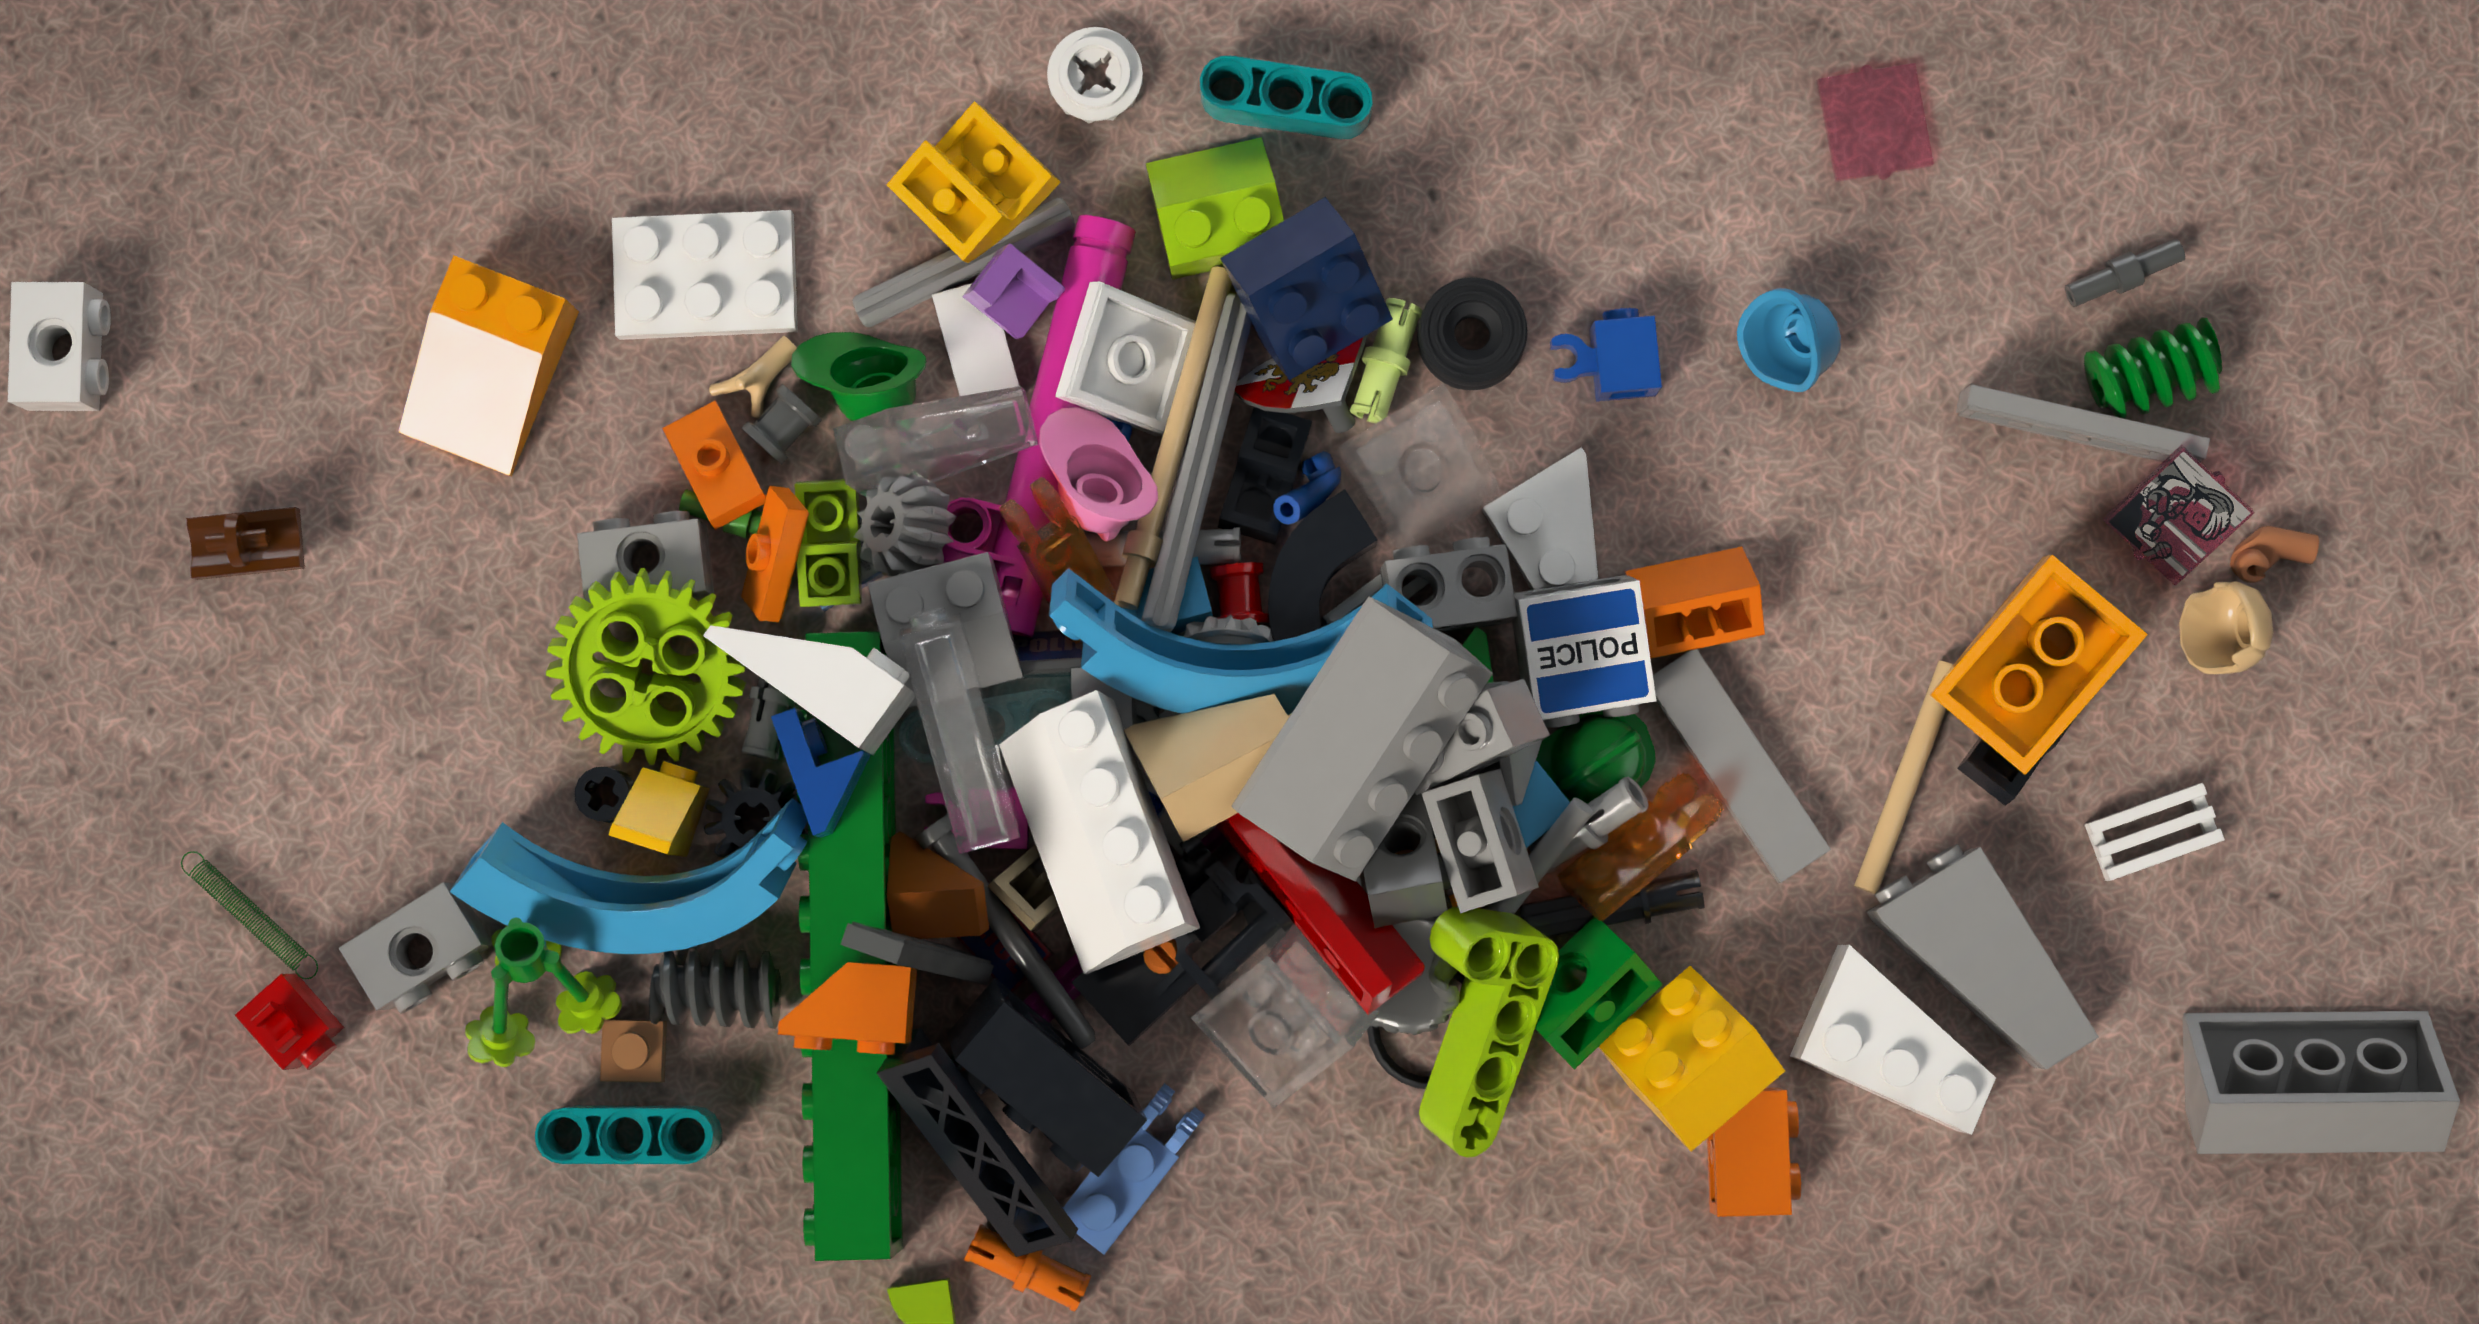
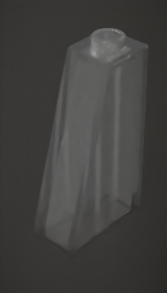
[898,607,1020,854]

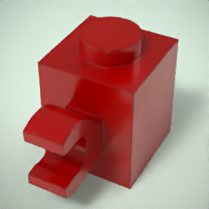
[235,973,345,1070]

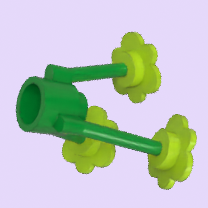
[465,917,622,1067]

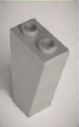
[1866,844,2099,1070]

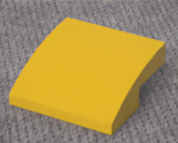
[887,101,1061,263]

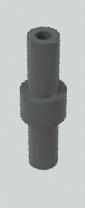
[2065,238,2185,307]

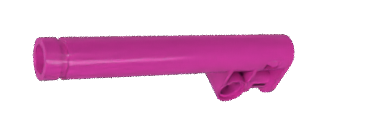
[936,215,1136,638]

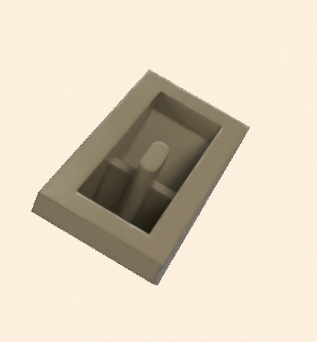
[988,844,1060,931]

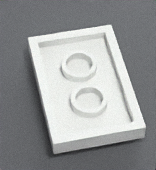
[612,210,798,340]

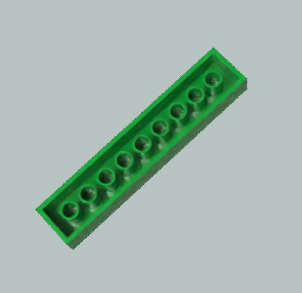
[797,631,903,1261]

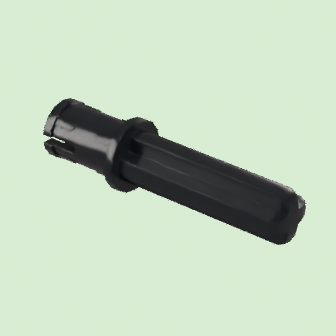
[1520,869,1705,937]

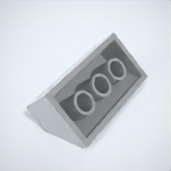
[1232,596,1493,881]
[2182,1011,2460,1154]

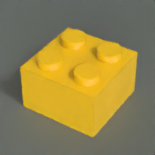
[1599,966,1785,1152]

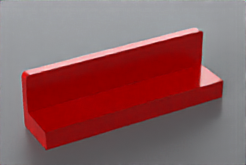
[1216,813,1425,1015]

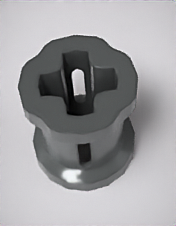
[741,384,822,465]

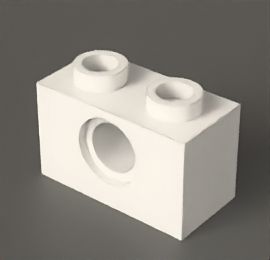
[8,282,111,411]

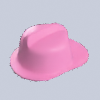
[1039,407,1158,542]

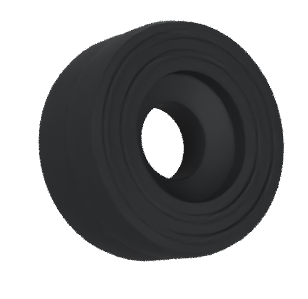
[1417,277,1528,390]

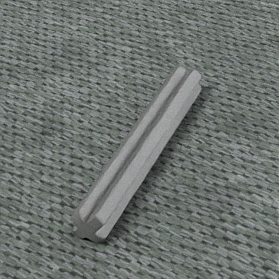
[852,198,1075,327]

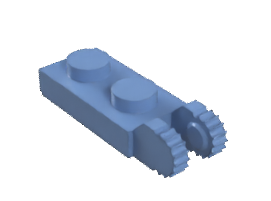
[1063,1083,1205,1255]

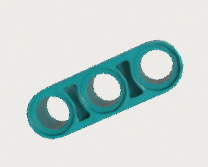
[1200,56,1373,139]
[535,1105,722,1164]

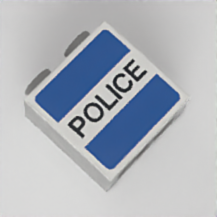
[1512,575,1656,727]

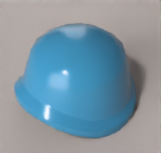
[1737,288,1841,392]

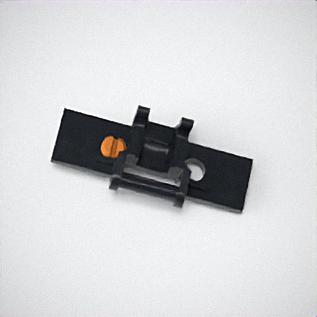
[1071,836,1294,1046]

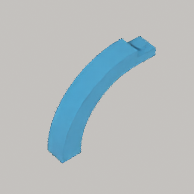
[1049,568,1433,715]
[450,798,808,954]

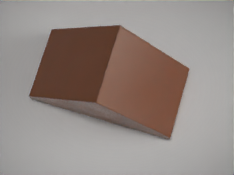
[887,831,989,939]

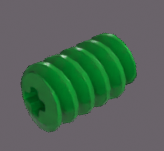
[2084,317,2222,419]

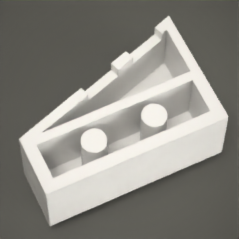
[1790,945,1996,1135]

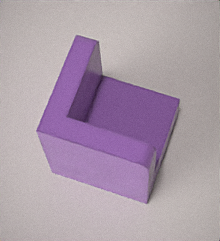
[962,243,1065,339]

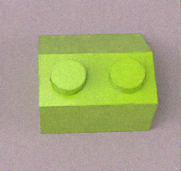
[1146,137,1284,280]

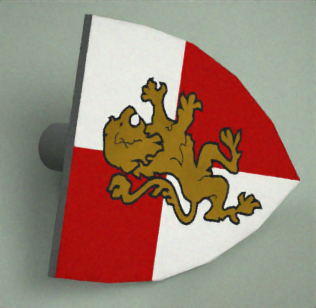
[1234,334,1369,433]

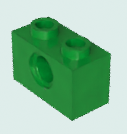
[1535,915,1663,1070]

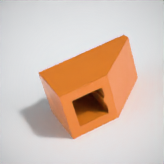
[778,962,917,1055]

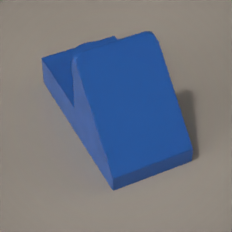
[771,708,870,838]

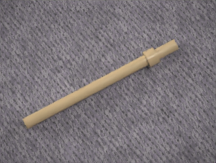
[1114,266,1232,610]

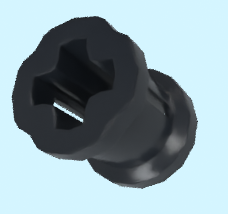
[575,767,635,823]

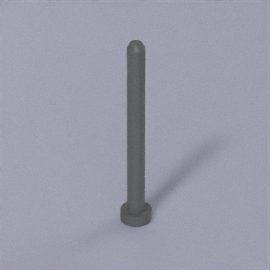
[915,813,1096,1049]

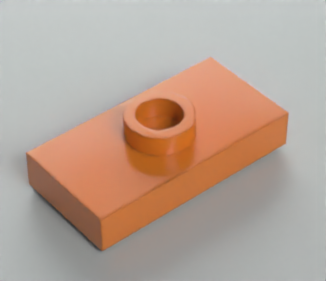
[662,400,766,530]
[741,486,809,623]

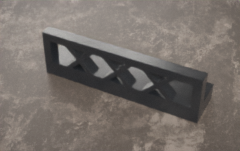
[877,1028,1078,1257]

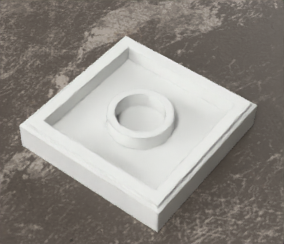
[1055,281,1196,436]

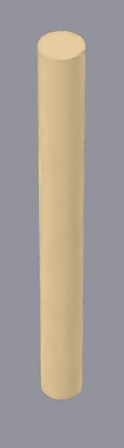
[1854,661,1954,894]

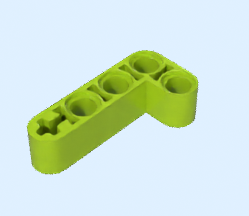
[1419,907,1559,1158]

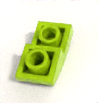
[794,479,862,607]

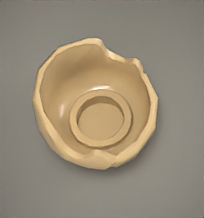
[2179,581,2273,674]

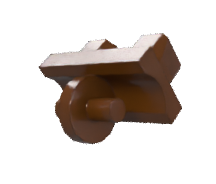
[186,507,305,580]

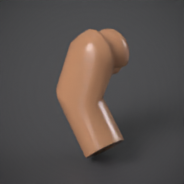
[2230,526,2319,583]

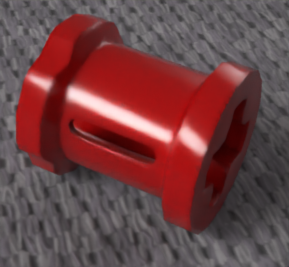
[1210,562,1269,625]

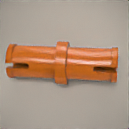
[964,1224,1091,1312]

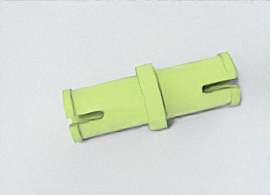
[1350,298,1423,424]

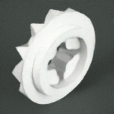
[1047,27,1143,124]

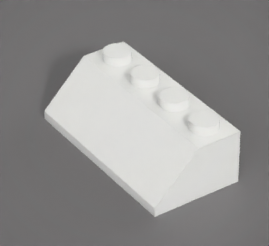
[999,690,1200,974]

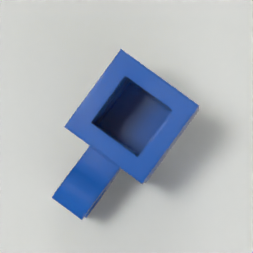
[1550,308,1662,402]

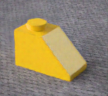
[608,761,710,857]

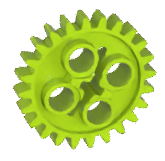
[546,568,746,765]

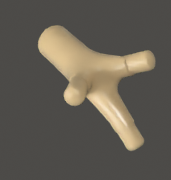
[709,336,797,418]

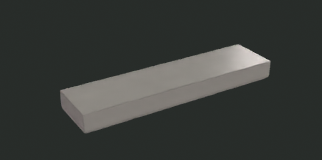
[1956,384,2210,464]
[1653,649,1831,883]

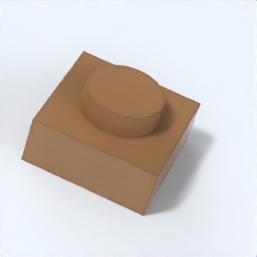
[600,1020,667,1083]

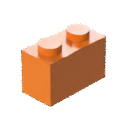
[1707,1088,1801,1217]

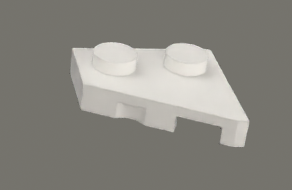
[1482,447,1598,590]

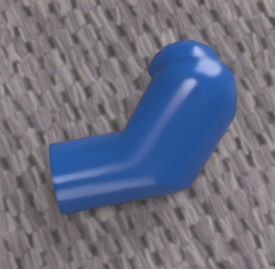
[1273,451,1341,525]

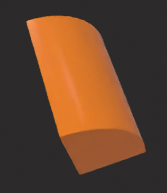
[1625,546,1765,659]

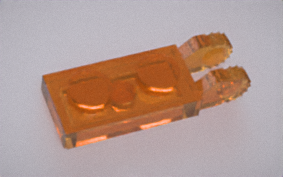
[999,477,1123,644]
[1557,772,1723,921]

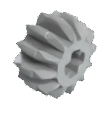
[854,475,956,577]

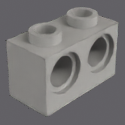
[1380,537,1517,633]

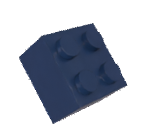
[1220,197,1393,381]

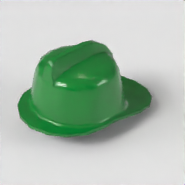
[791,332,927,425]
[1536,710,1656,804]

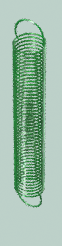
[181,851,318,979]

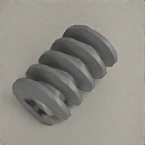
[649,948,781,1029]

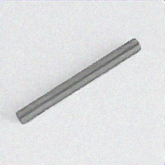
[1142,294,1252,632]

